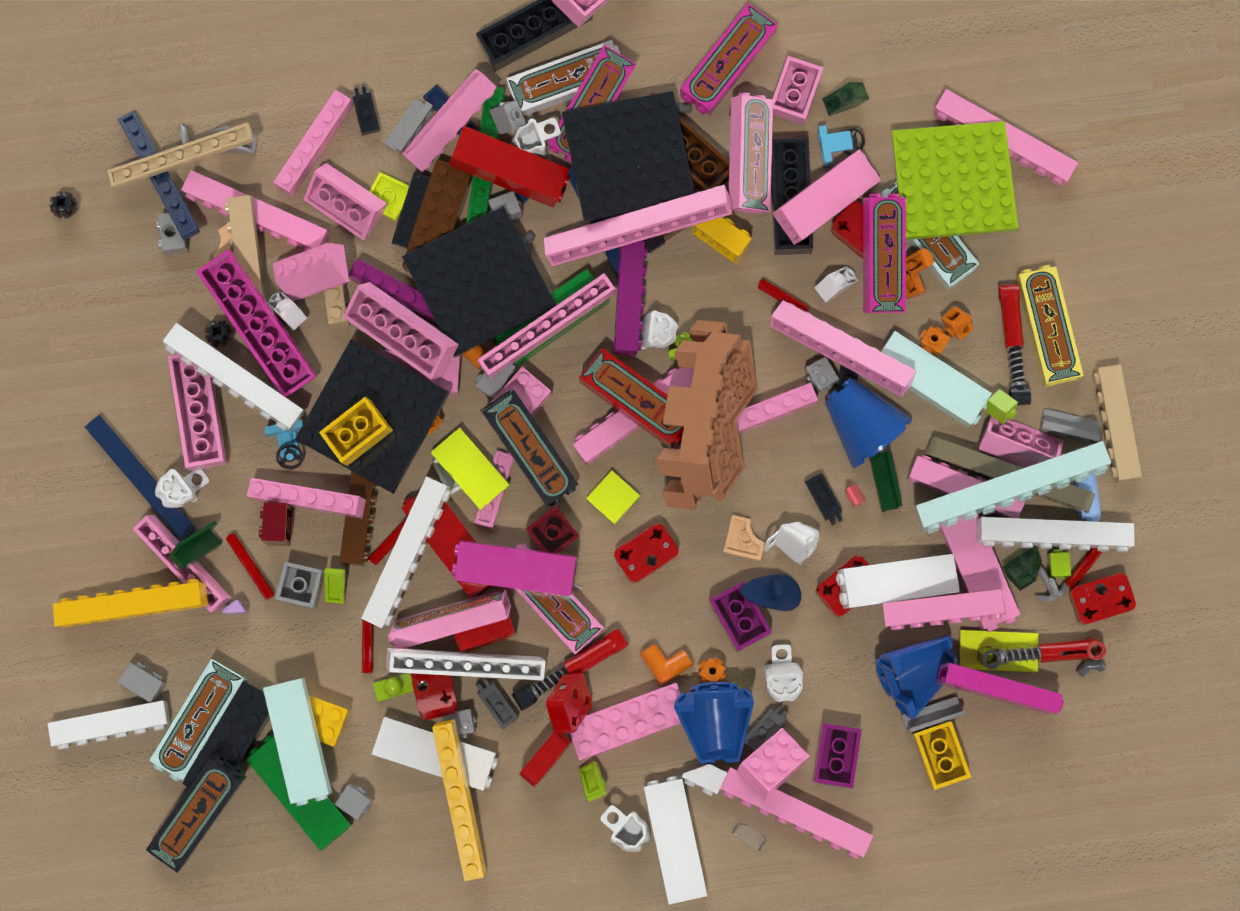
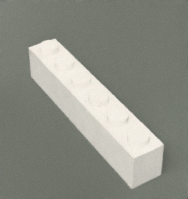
[47,701,171,750]

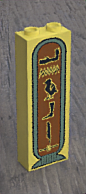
[1016,265,1084,387]

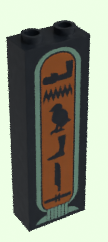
[480,388,579,506]
[146,753,247,873]

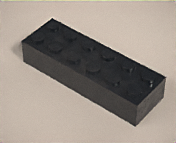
[476,0,593,72]
[771,138,813,255]
[182,681,270,788]

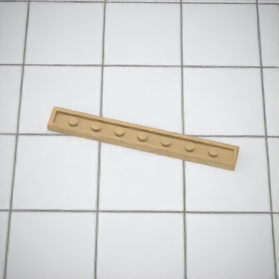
[107,122,254,189]

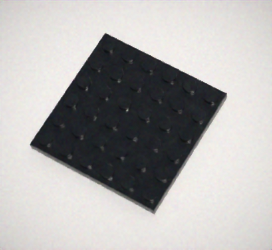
[562,91,695,222]
[402,206,557,358]
[295,339,450,494]

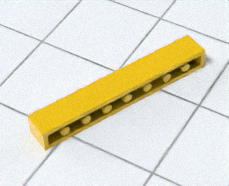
[53,579,208,628]
[432,719,487,881]

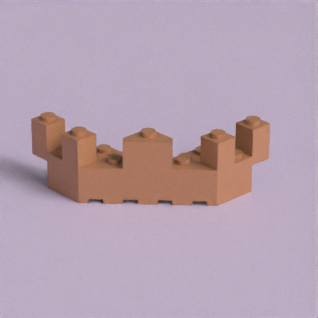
[656,320,758,510]

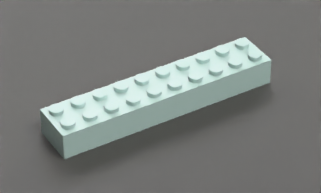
[915,441,1111,534]

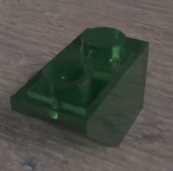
[822,82,869,116]
[1003,546,1042,591]

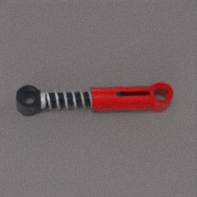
[998,284,1031,406]
[511,628,629,711]
[977,637,1106,669]

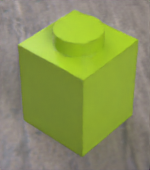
[985,389,1018,424]
[1047,549,1071,578]

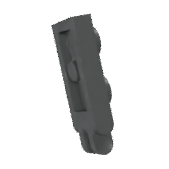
[475,678,518,729]
[744,704,789,752]

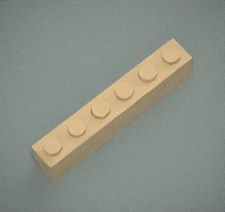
[225,195,266,300]
[1093,364,1142,483]

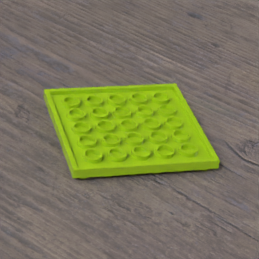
[891,121,1018,240]

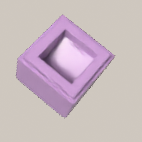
[222,600,248,615]

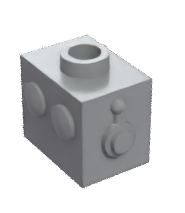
[490,100,526,135]
[488,191,522,223]
[805,356,839,394]
[444,709,476,740]
[335,784,374,820]

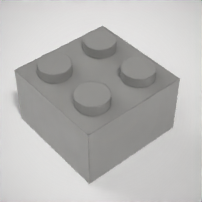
[275,562,324,610]

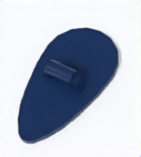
[740,574,801,612]

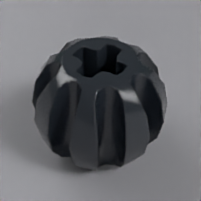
[49,191,78,219]
[205,319,233,347]

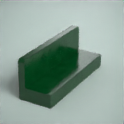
[869,450,902,513]
[168,521,222,571]

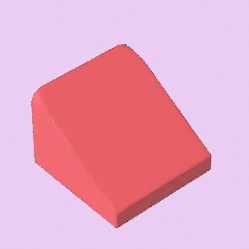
[845,485,866,507]

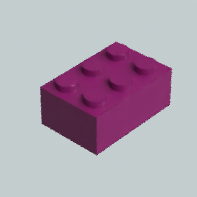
[709,581,772,653]
[812,723,862,789]

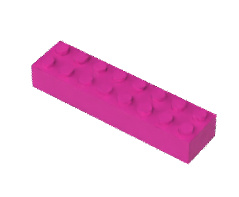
[196,250,318,398]

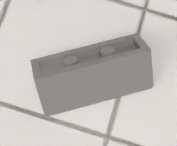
[385,99,434,156]
[1039,409,1101,444]
[901,696,965,734]

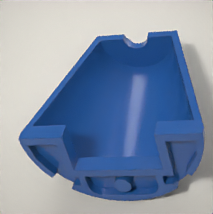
[825,378,912,468]
[875,634,959,720]
[674,682,754,764]

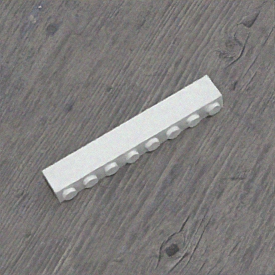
[163,323,304,432]
[361,477,451,629]
[977,517,1134,552]
[385,648,546,680]

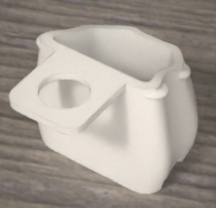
[511,118,561,158]
[639,310,678,349]
[155,469,209,508]
[764,522,820,565]
[765,644,803,702]
[601,805,650,852]

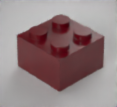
[259,502,293,546]
[526,506,579,553]

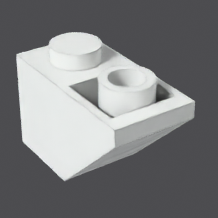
[814,266,859,303]
[267,291,307,331]
[682,764,727,796]

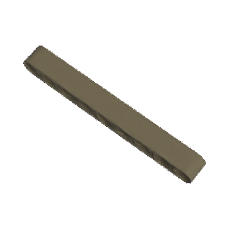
[925,437,1095,513]

